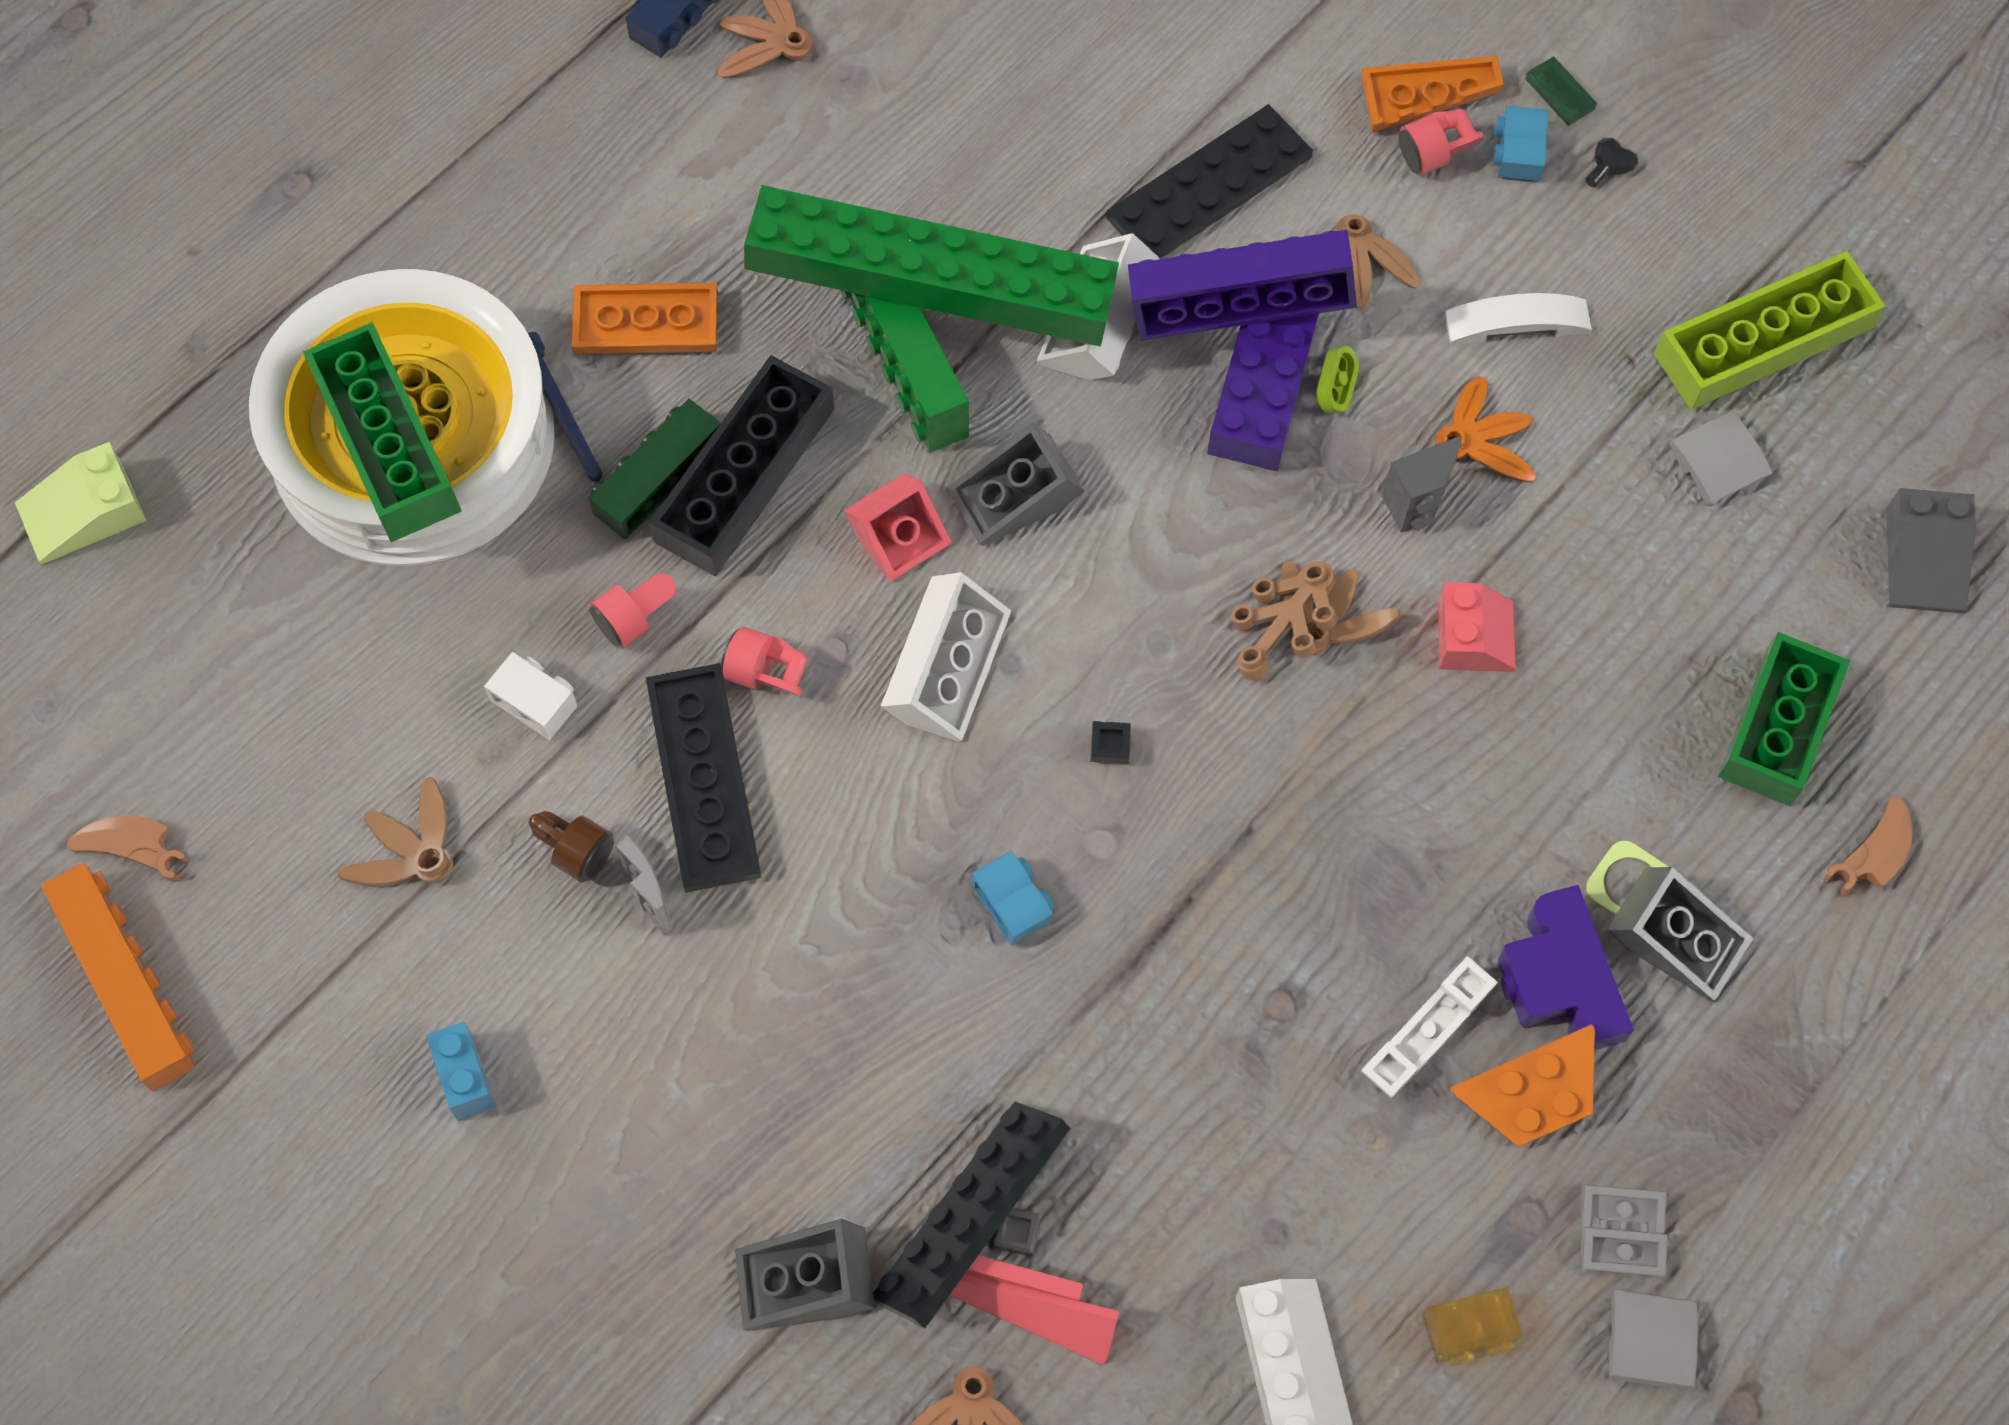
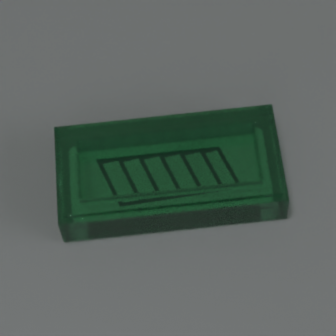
[1525,56,1597,126]

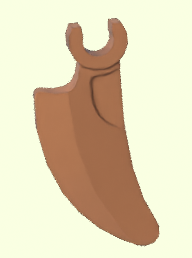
[1824,797,1912,896]
[67,815,189,882]

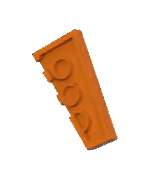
[1361,56,1504,133]

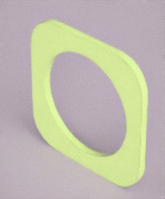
[1586,841,1669,915]

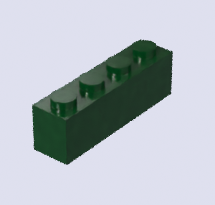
[588,398,721,540]

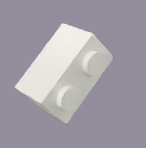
[484,652,577,741]

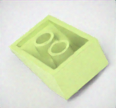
[15,442,146,565]

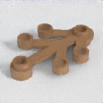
[1231,562,1337,681]

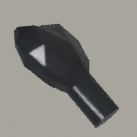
[1585,137,1638,187]

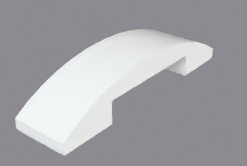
[1444,293,1592,345]
[1361,956,1498,1098]

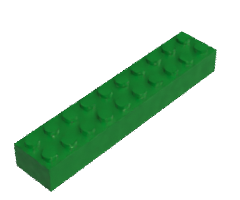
[744,185,1119,347]

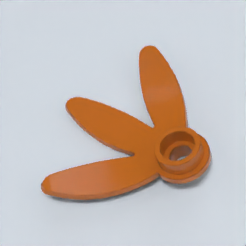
[1435,376,1536,482]

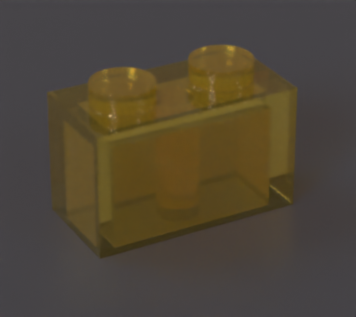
[1422,1287,1523,1367]

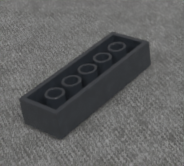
[649,355,835,577]

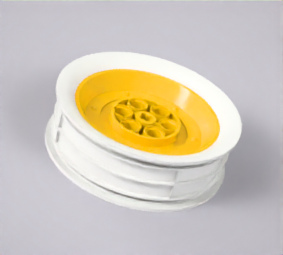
[249,269,555,566]

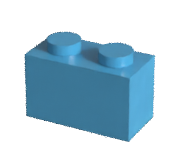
[426,1021,496,1121]

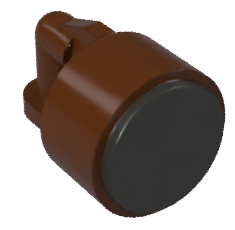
[528,811,614,883]

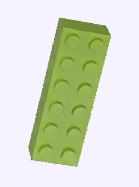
[1654,251,1886,410]

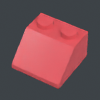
[843,473,952,581]
[1438,582,1516,672]

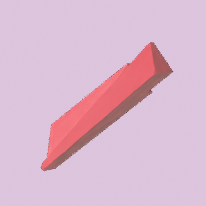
[950,1255,1119,1364]

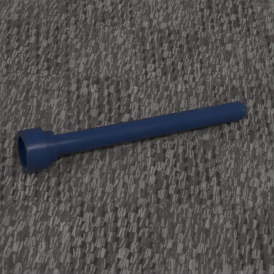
[528,332,602,482]

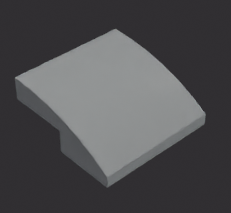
[1669,411,1773,505]
[616,836,671,935]
[1580,1184,1668,1276]
[1608,1290,1698,1391]

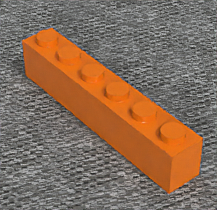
[41,862,196,1092]

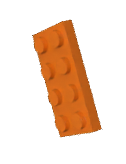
[571,282,718,354]

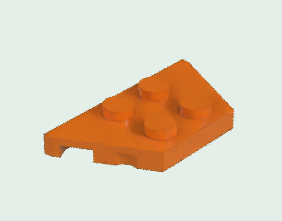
[1450,1024,1595,1147]

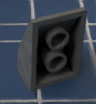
[946,423,1084,546]
[1886,488,1976,614]
[1607,867,1754,1001]
[735,1219,875,1331]

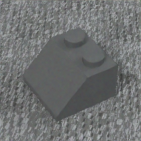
[1382,437,1462,532]

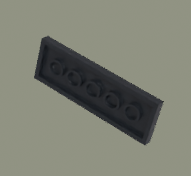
[1106,104,1313,259]
[645,663,762,893]
[873,1101,1071,1329]

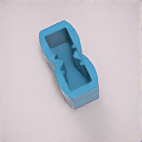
[1492,105,1548,181]
[970,851,1054,946]

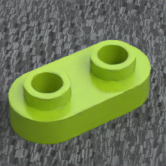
[1315,345,1359,414]

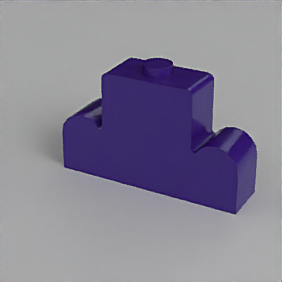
[1498,885,1634,1050]

